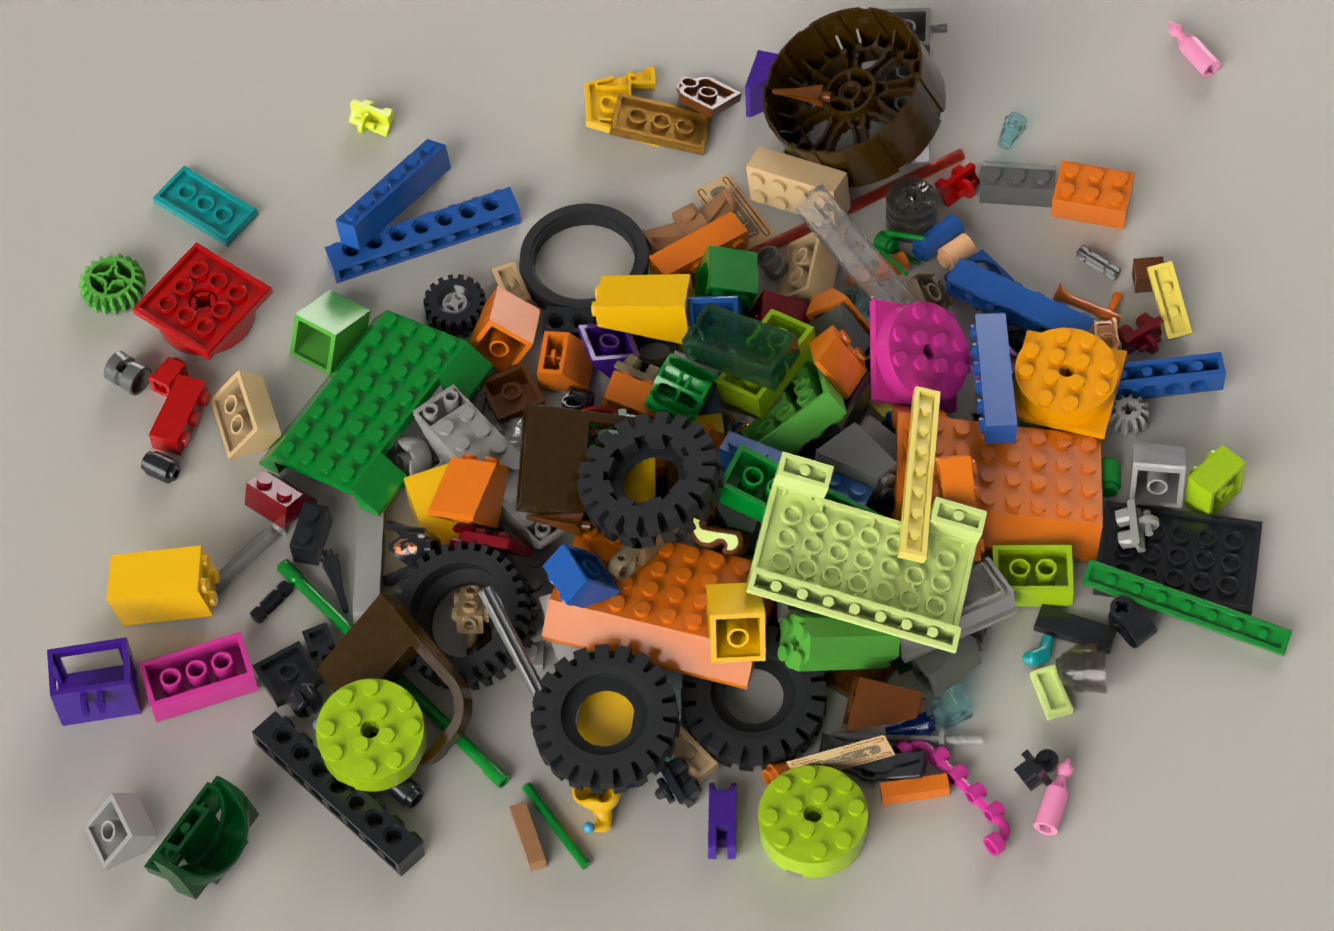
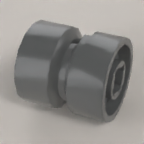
[103,351,152,396]

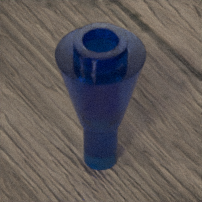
[885,711,936,736]

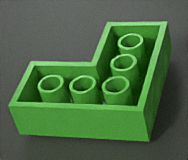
[741,354,847,455]

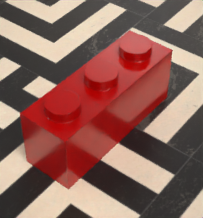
[149,374,211,456]

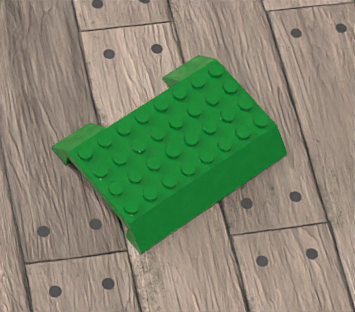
[259,310,494,516]

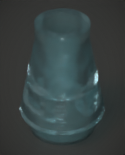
[997,112,1027,149]

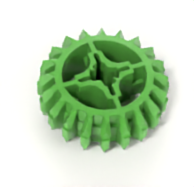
[79,253,147,315]

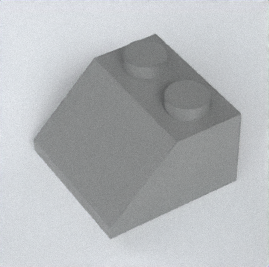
[84,793,158,869]

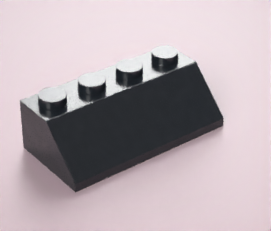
[810,355,871,449]

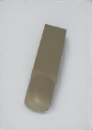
[608,492,680,580]

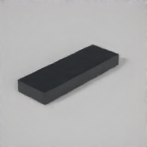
[1033,605,1118,654]

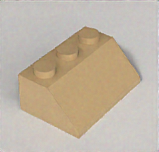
[777,228,843,303]
[210,370,282,460]

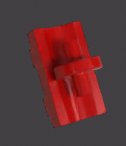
[934,162,980,208]

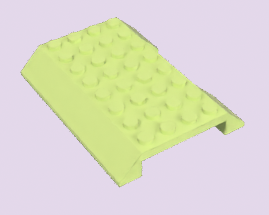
[746,452,987,653]

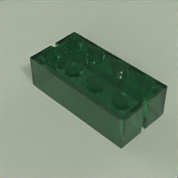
[682,303,800,391]

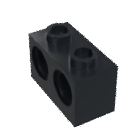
[542,306,597,340]

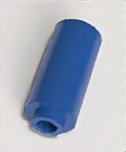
[911,214,965,262]

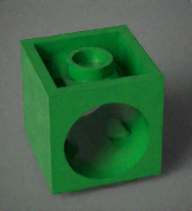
[694,245,759,319]

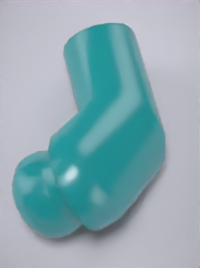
[1022,635,1054,667]

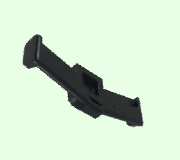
[819,732,929,783]

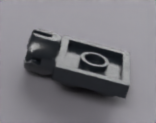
[252,641,324,718]

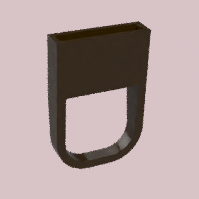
[515,403,679,520]
[316,593,473,767]

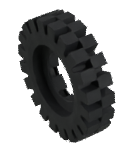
[577,412,725,548]
[681,624,827,772]
[530,644,680,795]

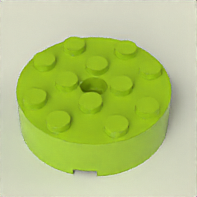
[316,679,428,792]
[758,765,868,878]

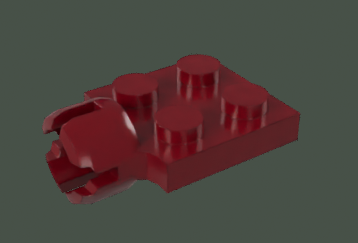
[450,522,534,558]

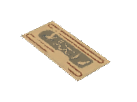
[692,173,776,251]
[786,735,895,771]

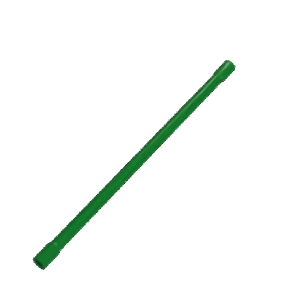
[277,559,510,788]

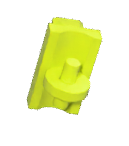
[349,99,394,137]

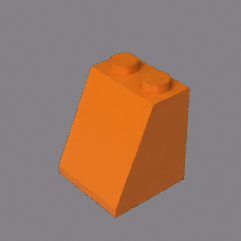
[469,286,541,373]
[427,454,509,529]

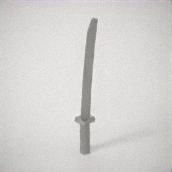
[831,730,983,748]

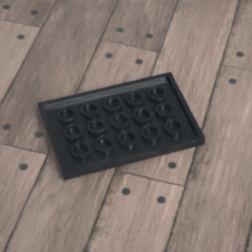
[1092,500,1262,616]

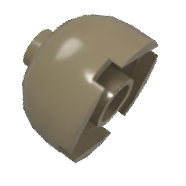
[903,270,952,312]

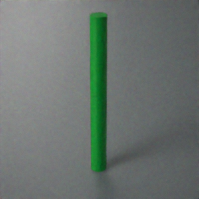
[522,782,591,869]

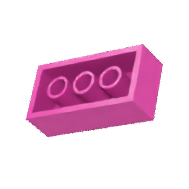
[138,632,259,722]

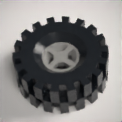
[423,274,486,338]

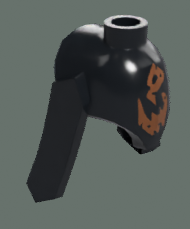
[383,520,442,586]

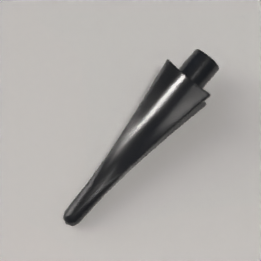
[320,548,349,614]

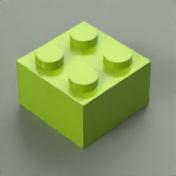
[1184,444,1246,515]

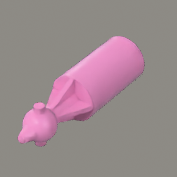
[1168,21,1221,78]
[1034,758,1074,835]

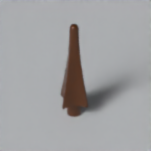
[772,85,834,108]
[526,512,594,537]

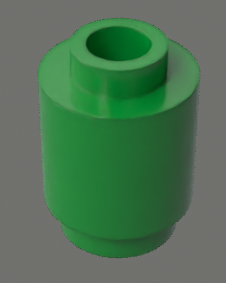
[1101,457,1121,497]

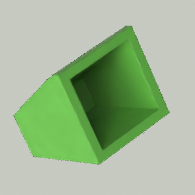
[289,290,370,375]

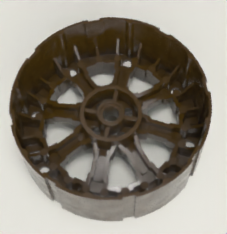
[763,7,946,188]

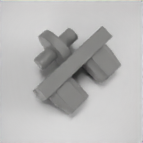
[1115,499,1160,553]

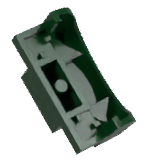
[144,776,259,900]

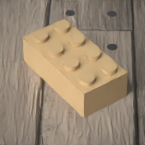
[746,146,851,227]

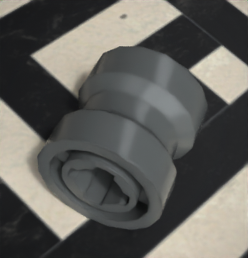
[757,246,789,280]

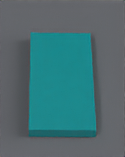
[153,166,259,247]

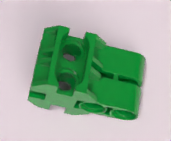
[643,353,719,424]

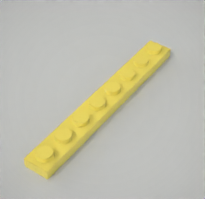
[898,386,940,563]

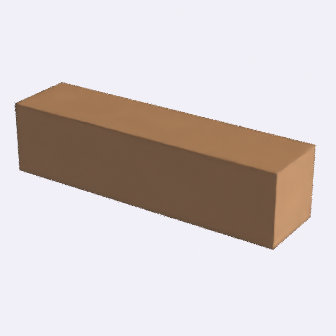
[509,801,547,871]

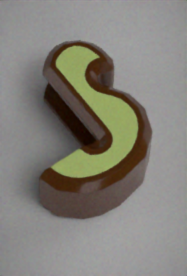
[690,505,751,555]

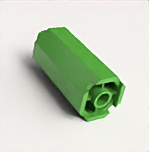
[778,613,901,672]

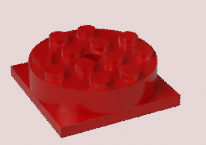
[132,242,273,361]

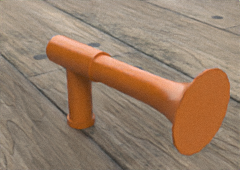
[1053,282,1123,325]

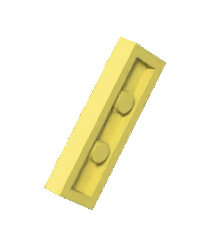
[1147,261,1192,341]

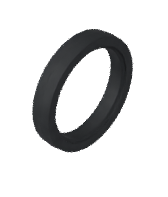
[520,203,650,320]

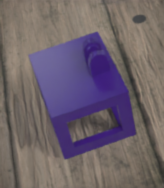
[47,637,141,726]

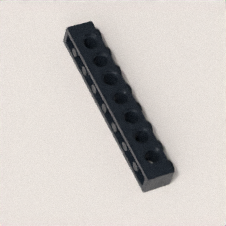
[252,711,425,876]

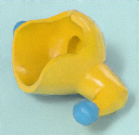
[572,787,621,834]

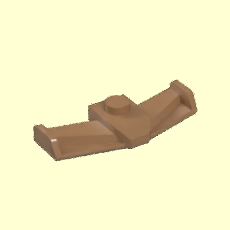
[641,188,737,253]

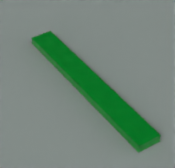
[1081,559,1292,656]

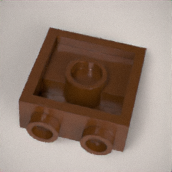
[479,362,546,425]

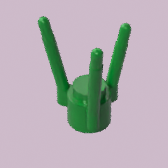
[873,228,925,276]

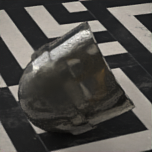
[1056,642,1108,694]

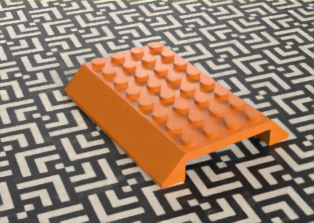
[890,404,1103,562]
[541,520,775,690]

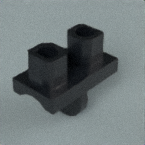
[1014,749,1059,791]
[654,756,703,808]

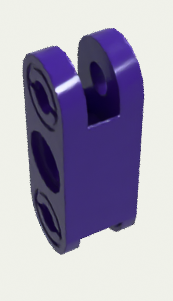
[708,783,737,859]

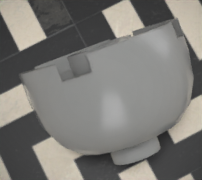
[388,436,435,489]

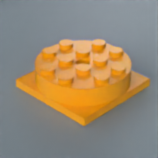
[1013,327,1127,439]

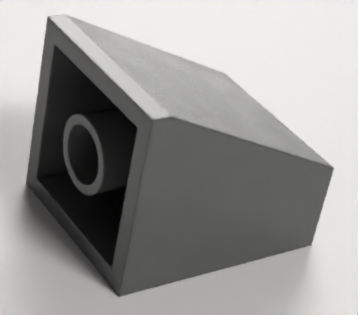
[815,422,898,505]

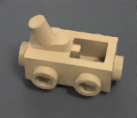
[451,585,490,647]

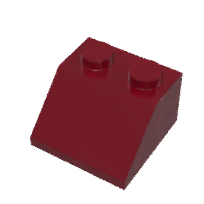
[244,470,317,529]

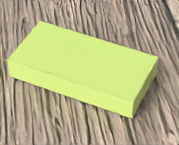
[1029,664,1073,720]

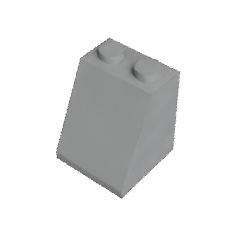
[1129,443,1186,508]

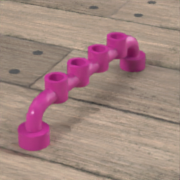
[892,739,1010,856]

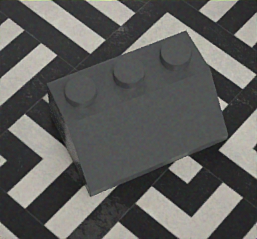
[979,161,1056,208]

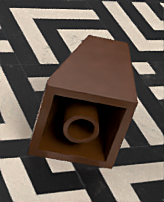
[841,676,925,731]

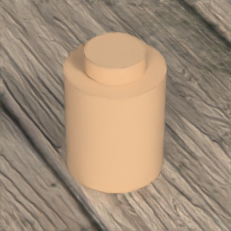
[937,233,976,270]

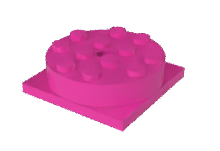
[870,299,969,413]

